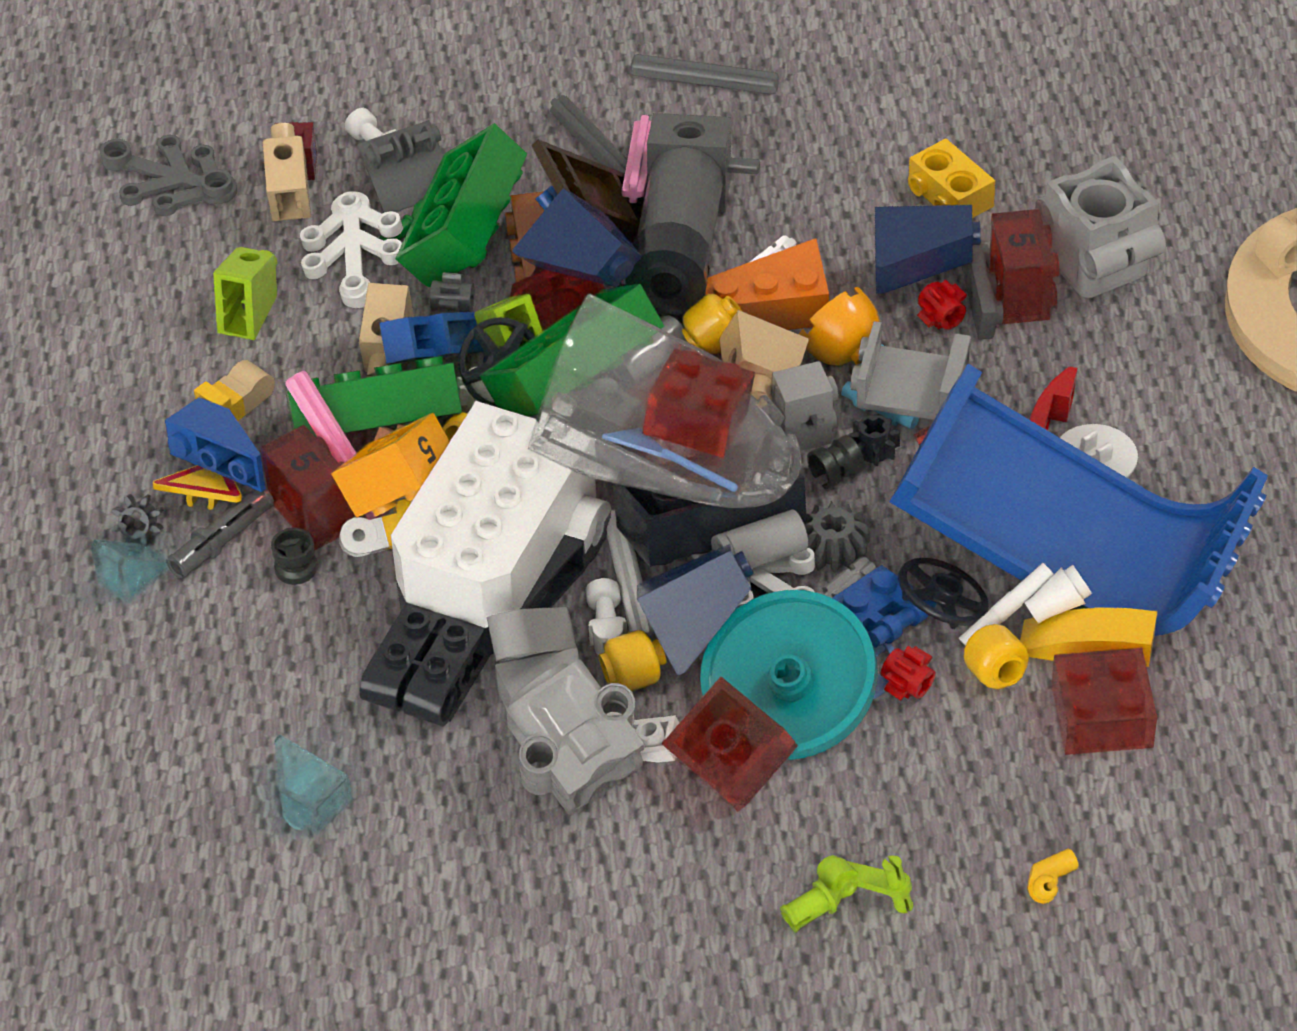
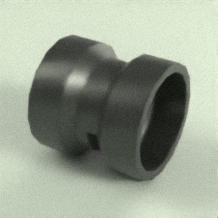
[807,435,865,490]
[271,527,317,585]

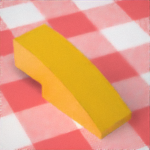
[1020,608,1157,667]

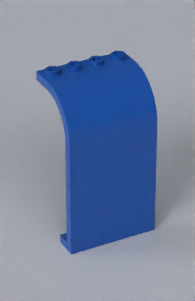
[889,364,1268,636]

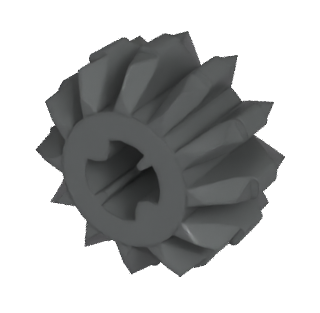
[803,501,870,573]

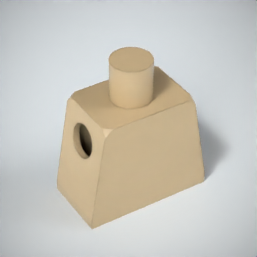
[263,123,311,221]
[359,283,414,377]
[720,310,808,409]

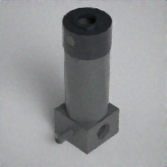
[626,113,760,316]

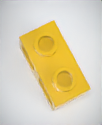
[908,138,996,218]

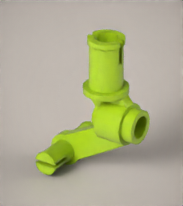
[780,855,913,933]

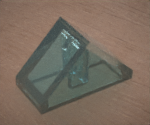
[91,540,169,604]

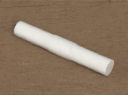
[959,563,1054,645]

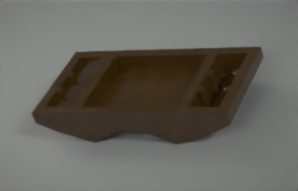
[532,139,644,243]

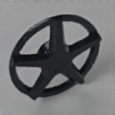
[459,317,535,407]
[898,557,989,629]

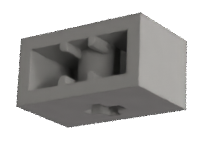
[772,361,838,454]

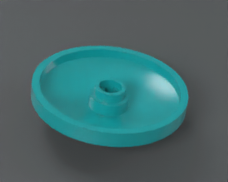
[700,590,878,760]

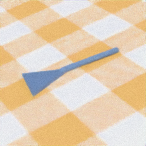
[602,428,738,492]

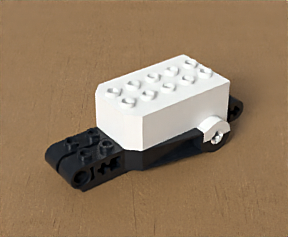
[359,401,611,726]

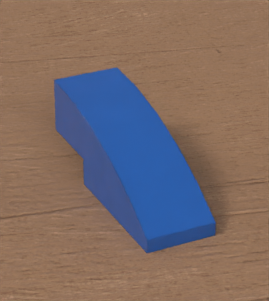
[379,312,484,364]

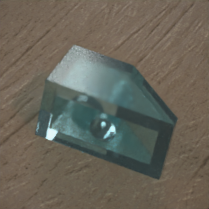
[274,735,352,836]

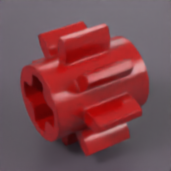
[917,280,967,330]
[880,646,936,701]

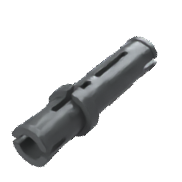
[166,489,274,579]

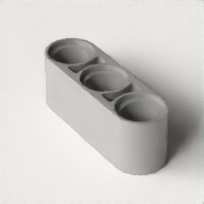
[487,607,577,661]

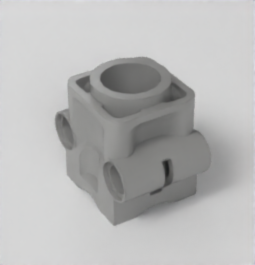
[1035,155,1166,298]
[506,659,644,815]

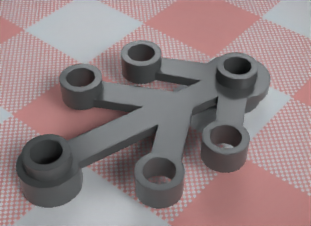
[100,134,237,216]

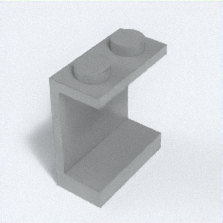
[850,321,971,420]

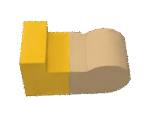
[194,360,275,421]

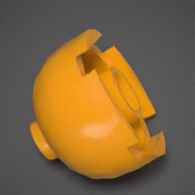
[799,287,880,366]

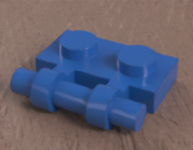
[832,565,936,648]

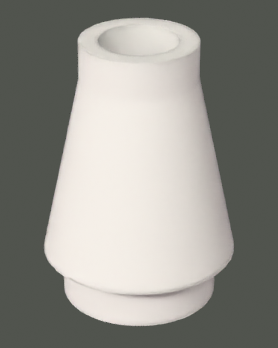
[1024,565,1092,624]

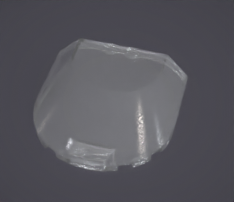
[528,294,802,508]

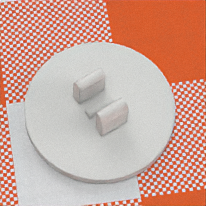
[1060,424,1138,478]

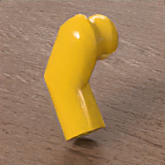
[1027,848,1079,904]

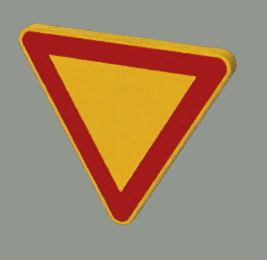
[153,465,242,510]

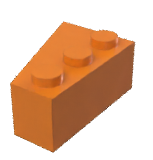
[704,238,829,330]

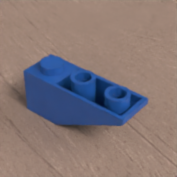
[165,397,266,492]

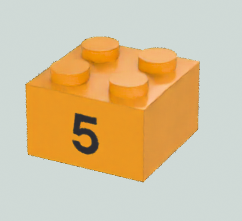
[331,413,450,518]

